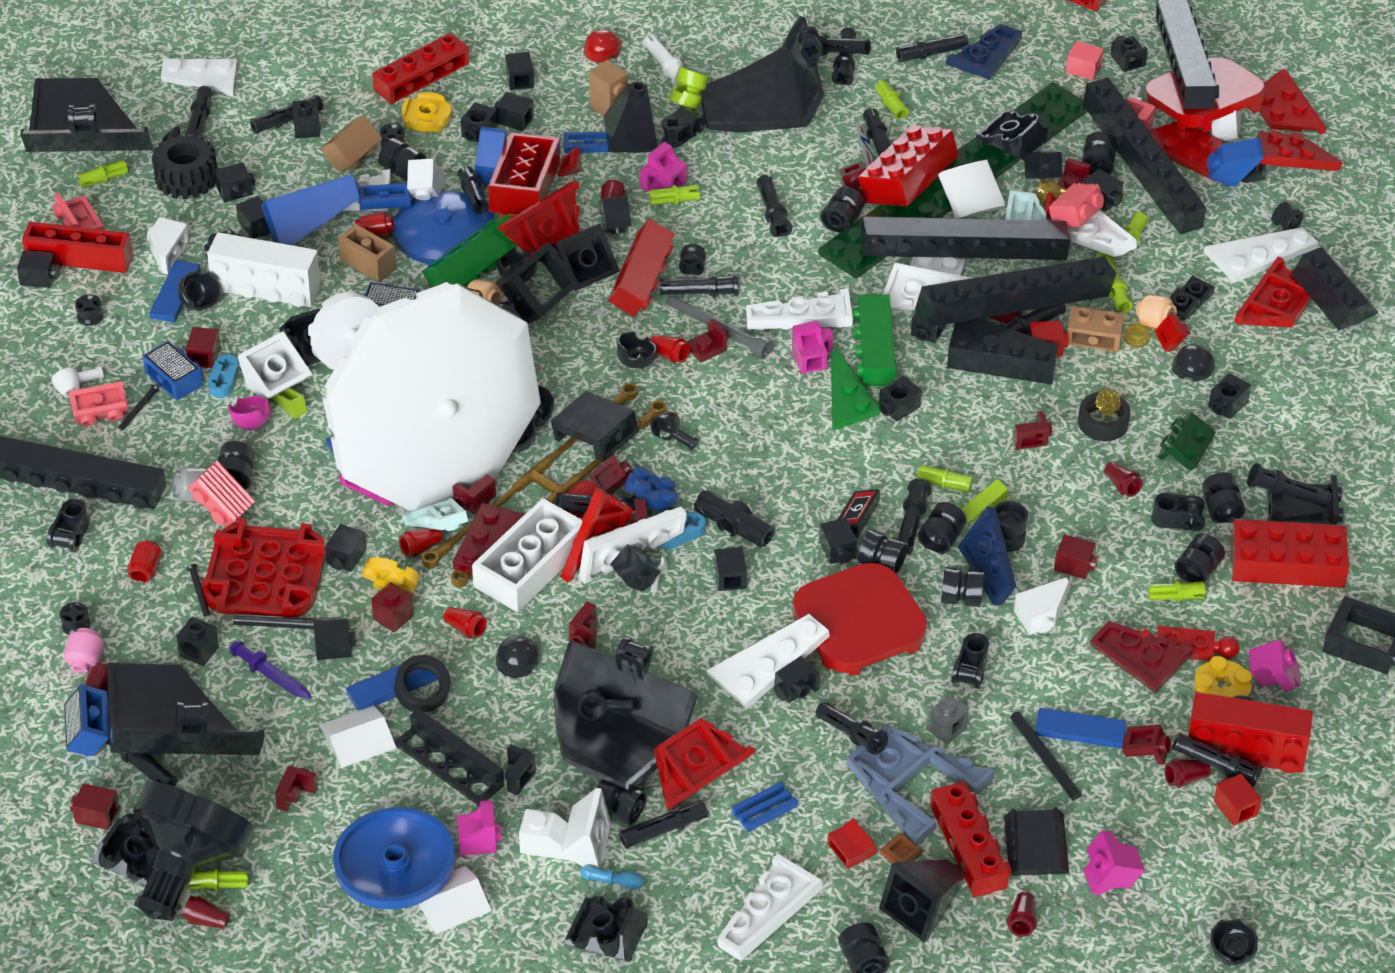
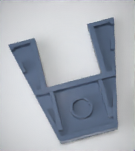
[846,724,994,845]

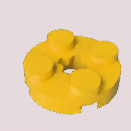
[402,92,452,132]
[362,557,420,595]
[1194,656,1252,697]

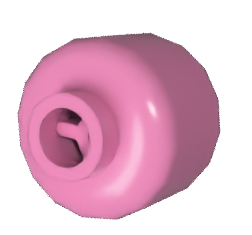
[64,628,104,673]

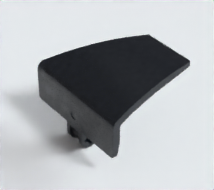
[700,16,824,132]
[21,78,153,152]
[554,636,698,790]
[107,662,265,755]

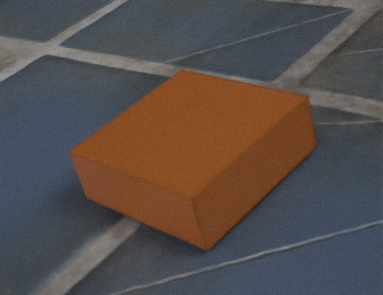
[880,833,923,864]

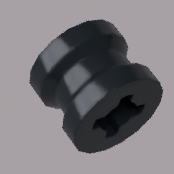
[380,123,405,148]
[1271,201,1304,231]
[679,244,706,275]
[75,294,103,326]
[59,602,91,635]

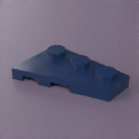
[946,24,1022,80]
[958,506,1016,606]

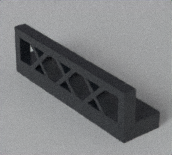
[394,708,504,806]

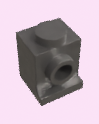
[926,696,969,745]

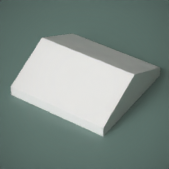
[320,706,396,768]
[419,866,491,934]

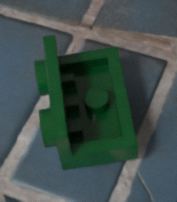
[1157,412,1216,470]

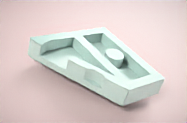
[1005,190,1047,221]
[401,498,468,531]

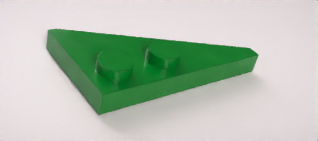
[831,349,880,430]

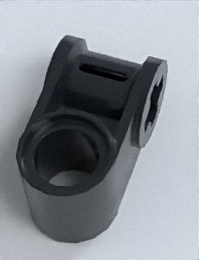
[661,106,706,148]
[1151,493,1205,531]
[47,498,89,553]
[951,633,989,689]

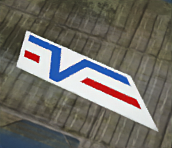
[855,121,875,167]

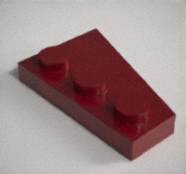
[452,503,525,574]
[1090,621,1194,693]

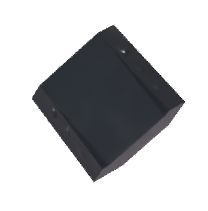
[976,111,1048,162]
[279,308,321,366]
[1004,807,1069,876]
[90,813,157,885]
[565,896,648,961]

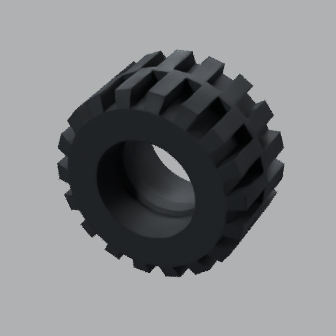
[152,134,218,199]

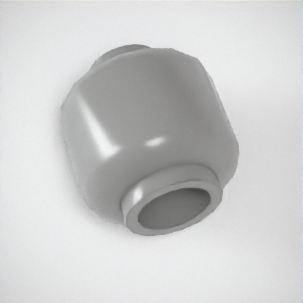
[173,466,206,503]

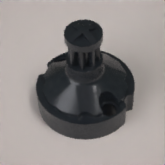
[133,781,255,921]

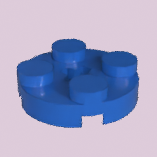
[624,467,679,512]

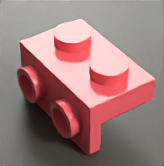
[52,193,104,230]
[69,381,129,426]

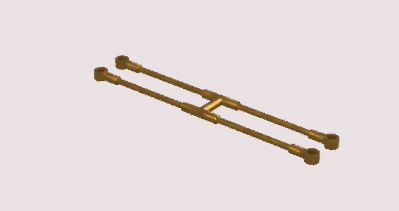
[422,383,666,588]

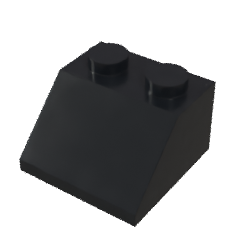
[551,224,620,291]

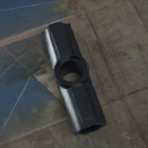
[694,490,775,547]

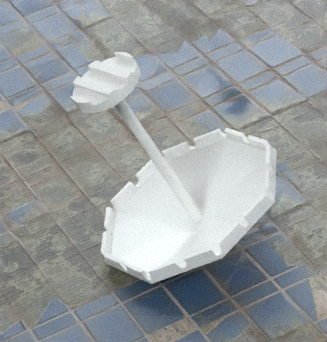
[308,282,541,511]

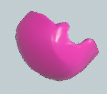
[228,396,272,431]

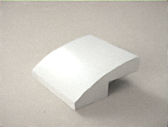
[938,160,1006,219]

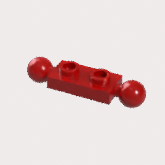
[1137,626,1240,661]

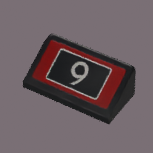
[838,489,880,539]

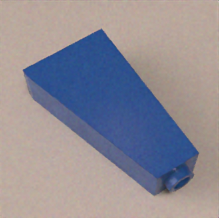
[261,174,361,245]

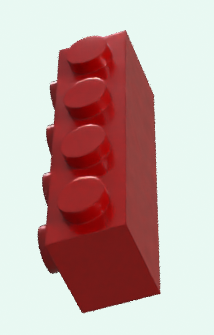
[372,32,469,105]
[607,218,675,317]
[22,221,133,273]
[930,781,1011,898]

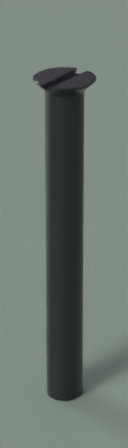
[118,385,159,431]
[187,564,211,617]

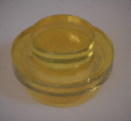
[1123,323,1150,347]
[1096,388,1120,415]

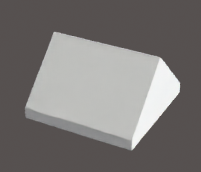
[238,332,312,400]
[560,788,611,869]

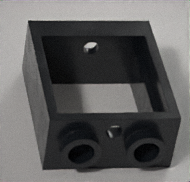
[496,242,579,324]
[1322,596,1395,675]

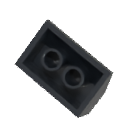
[1291,247,1378,331]

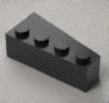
[947,319,1058,385]

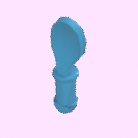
[580,865,644,889]

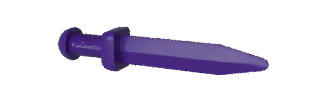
[230,641,312,699]

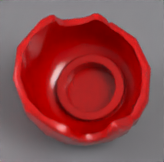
[583,29,622,63]

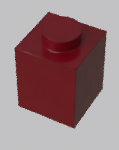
[186,327,221,368]
[1054,534,1099,580]
[371,582,413,633]
[70,783,119,830]

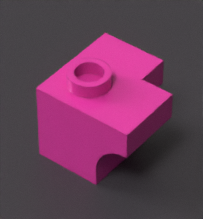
[640,142,687,192]
[792,321,833,374]
[1249,639,1301,692]
[457,800,502,856]
[1083,830,1145,895]

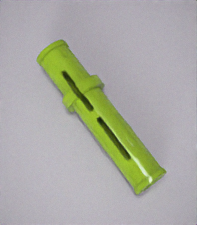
[1095,252,1133,313]

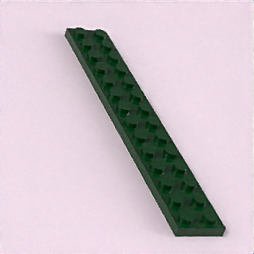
[818,82,1088,279]

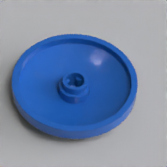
[393,191,495,265]
[333,807,455,909]

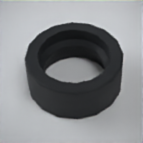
[1078,391,1131,441]
[394,655,451,713]

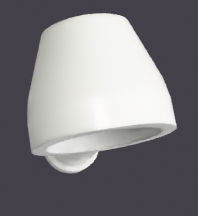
[52,366,104,398]

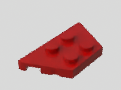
[1258,69,1326,134]
[1149,121,1223,182]
[1257,130,1343,171]
[498,181,579,262]
[1234,256,1312,328]
[560,488,633,583]
[654,718,756,811]

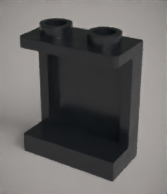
[551,391,639,462]
[1267,470,1344,525]

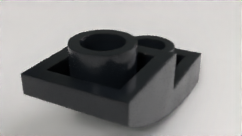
[1170,275,1214,320]

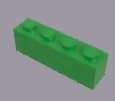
[421,215,517,288]
[852,295,896,386]

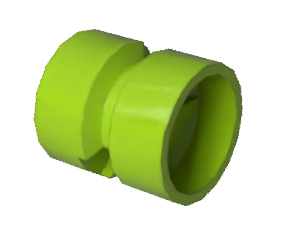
[668,66,709,110]

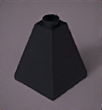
[603,82,658,153]
[879,859,965,943]

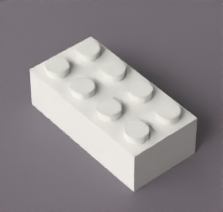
[207,232,321,307]
[472,498,582,613]

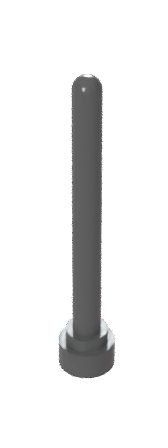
[666,296,774,360]

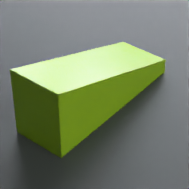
[272,388,308,419]
[961,479,1008,525]

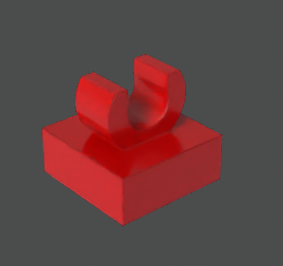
[1154,314,1191,352]

